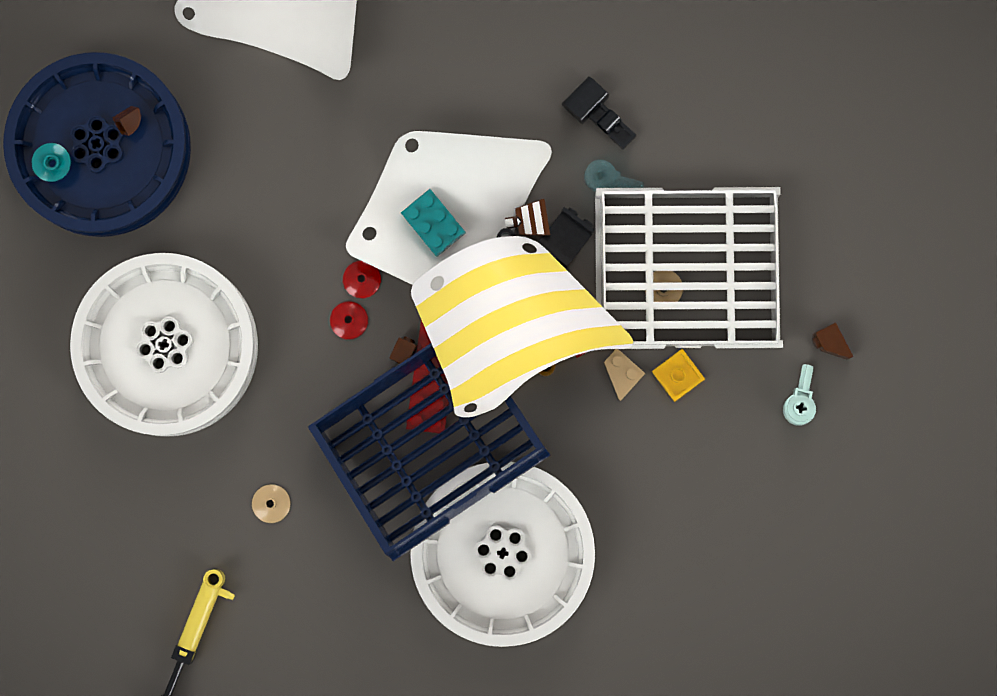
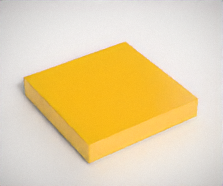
[651,349,705,402]

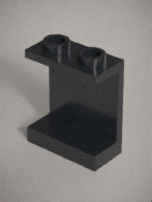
[538,207,595,268]

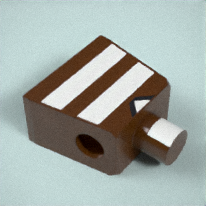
[505,199,550,235]

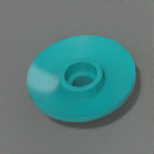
[32,143,71,182]

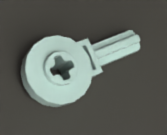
[783,364,816,426]

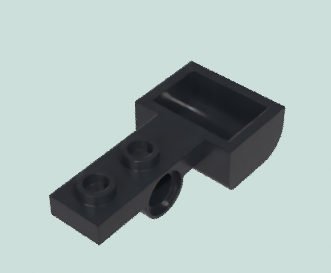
[562,76,636,150]

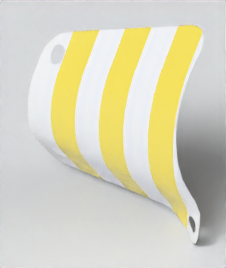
[411,236,633,417]

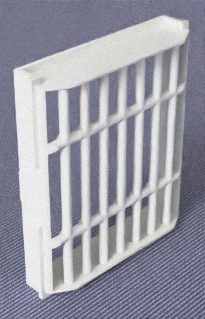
[595,187,783,349]

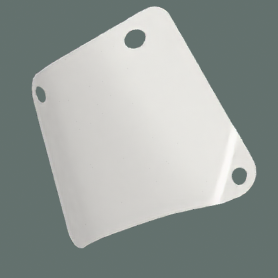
[175,0,357,80]
[346,131,552,291]

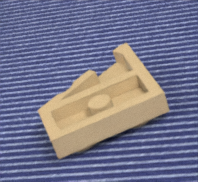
[604,349,645,401]

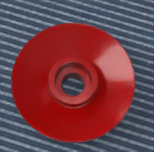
[343,261,381,299]
[330,301,368,340]

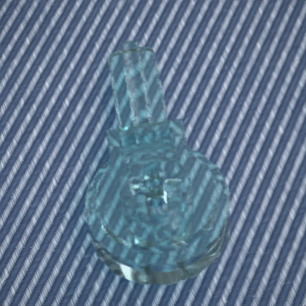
[584,159,644,192]

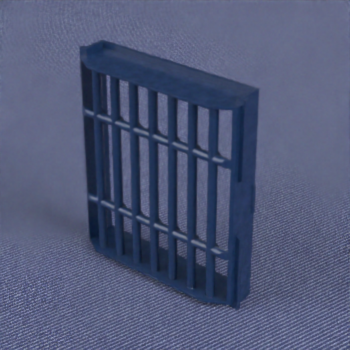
[308,343,550,561]

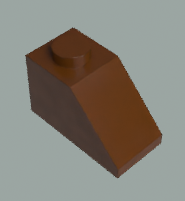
[812,322,854,360]

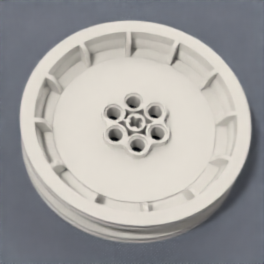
[70,253,258,436]
[411,462,595,647]

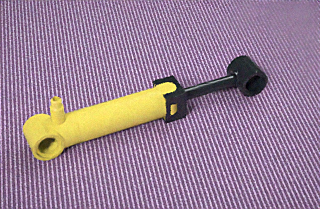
[161,569,235,696]

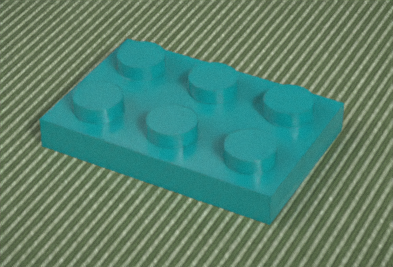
[401,189,466,257]

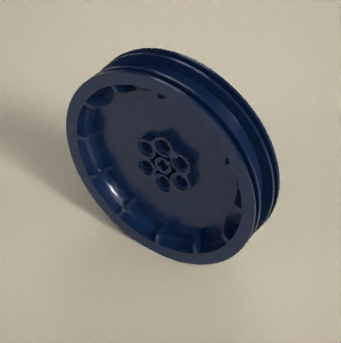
[3,52,191,237]

